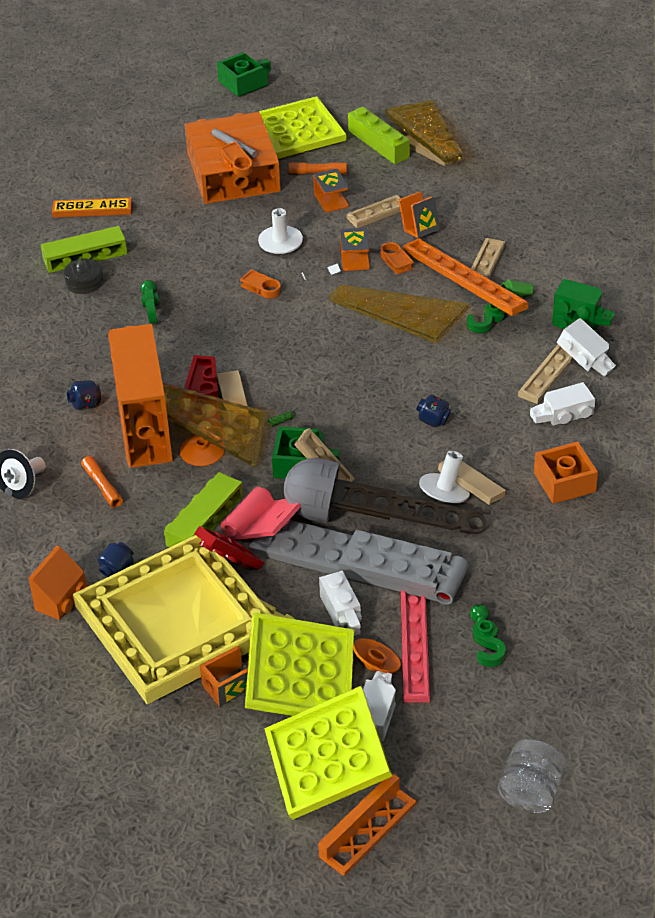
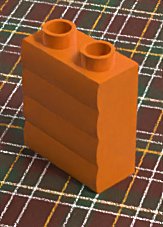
[184,112,280,204]
[108,324,173,468]

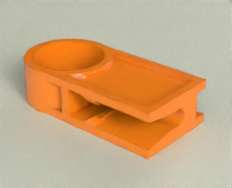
[219,141,253,177]
[380,242,414,275]
[239,269,281,299]

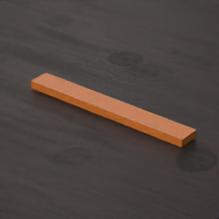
[403,238,528,316]

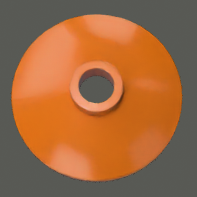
[179,434,225,466]
[353,638,401,673]

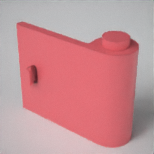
[220,487,301,540]

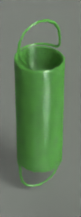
[263,410,297,428]

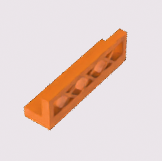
[318,772,417,876]

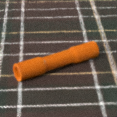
[289,163,347,174]
[81,456,123,508]

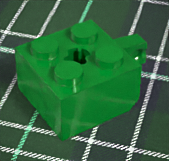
[217,52,271,97]
[552,279,615,331]
[272,426,340,479]

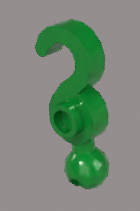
[141,280,160,324]
[467,303,505,333]
[470,604,506,667]

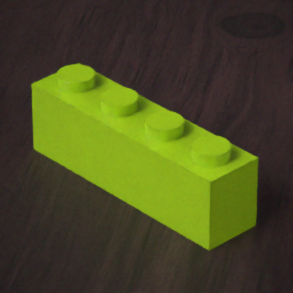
[348,107,410,165]
[40,226,127,273]
[164,472,243,547]

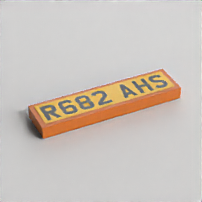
[52,197,132,217]

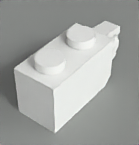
[556,318,616,376]
[530,382,595,426]
[319,571,362,636]
[363,671,396,741]

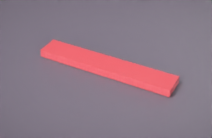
[401,590,430,703]

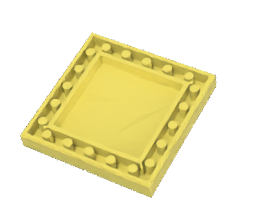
[73,535,272,705]

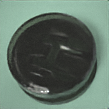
[64,259,104,294]

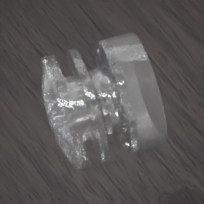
[497,739,567,813]

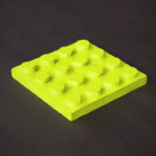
[259,96,346,159]
[245,612,354,716]
[264,686,392,820]

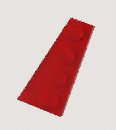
[175,355,220,428]
[194,526,265,569]

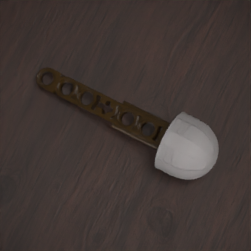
[284,458,486,534]

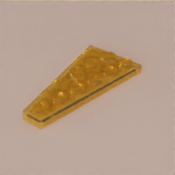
[385,99,462,163]
[328,284,469,344]
[162,382,267,467]

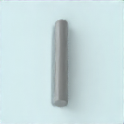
[212,128,258,158]

